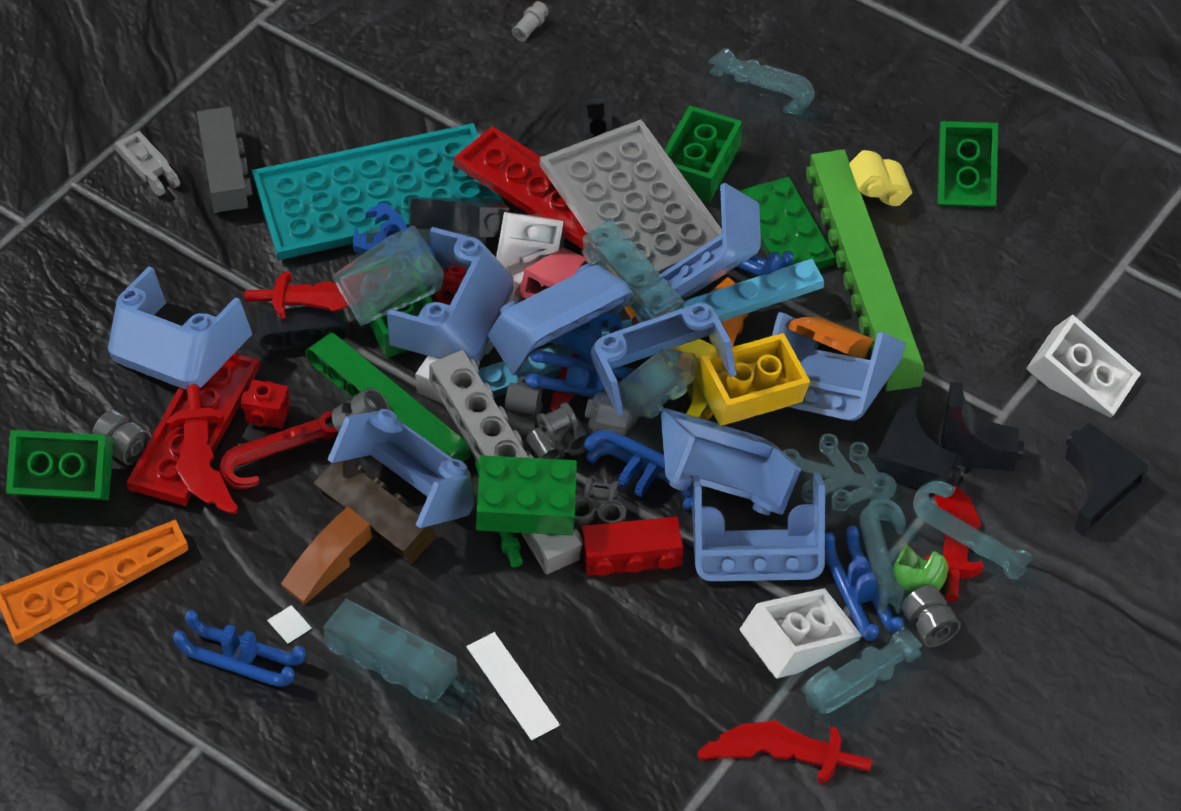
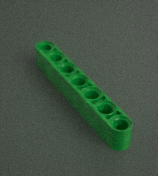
[306,333,471,462]

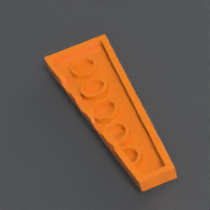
[0,520,188,645]

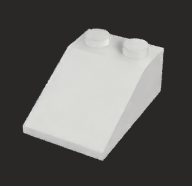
[1026,315,1141,418]
[739,588,862,679]

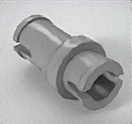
[512,1,549,41]

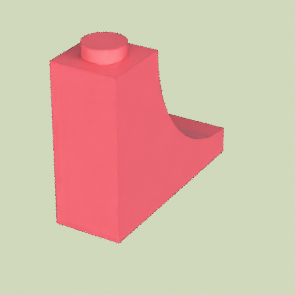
[519,247,587,299]

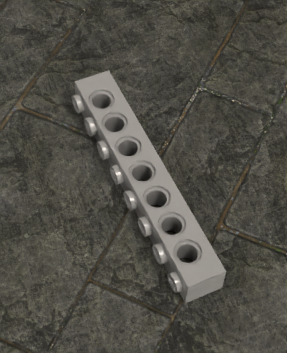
[429,350,583,575]

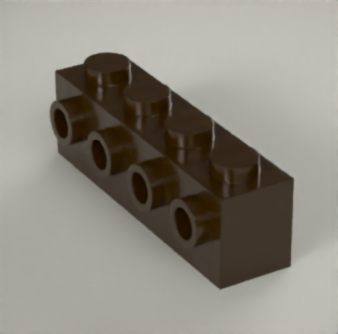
[314,459,437,565]

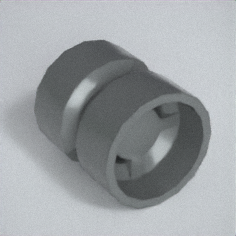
[332,388,391,434]
[92,409,152,465]
[901,585,961,648]

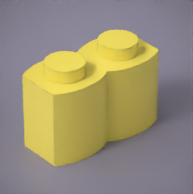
[849,150,912,206]

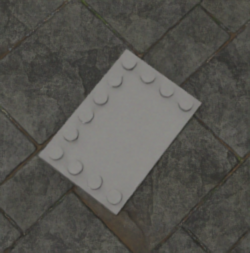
[539,120,722,289]

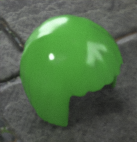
[893,544,948,595]

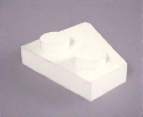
[496,212,563,269]

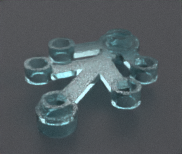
[783,434,896,511]

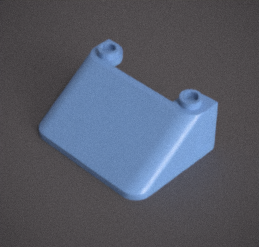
[772,312,906,421]
[661,408,801,515]

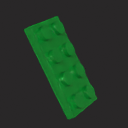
[739,177,835,270]

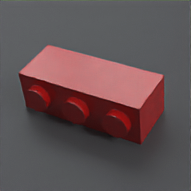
[582,516,683,576]

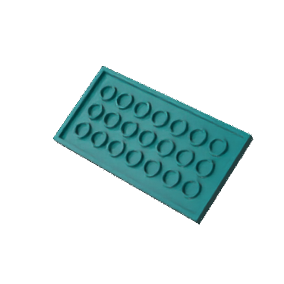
[252,123,504,260]

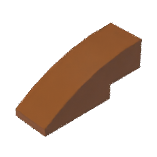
[281,507,372,605]

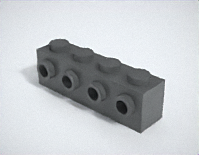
[197,106,252,213]

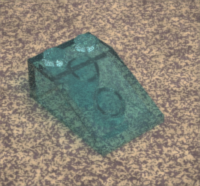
[332,225,444,326]
[618,349,697,419]

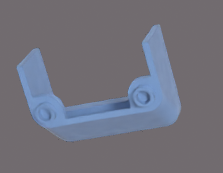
[643,183,761,310]
[387,227,514,363]
[487,263,633,376]
[108,267,252,390]
[590,303,736,416]
[328,409,474,528]
[692,473,825,581]

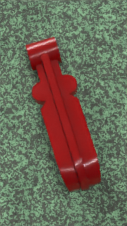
[220,411,338,490]

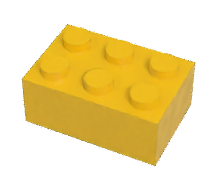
[694,333,811,426]

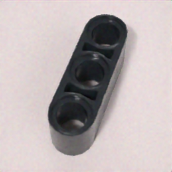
[257,306,347,351]

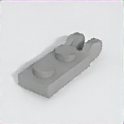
[115,131,181,196]

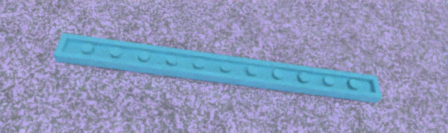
[479,259,824,398]

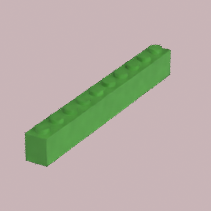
[806,149,924,392]

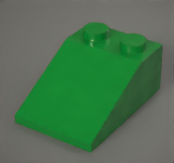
[938,121,998,207]

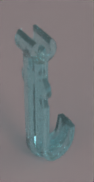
[708,49,815,115]
[913,481,1033,580]
[860,498,905,615]
[801,627,923,714]

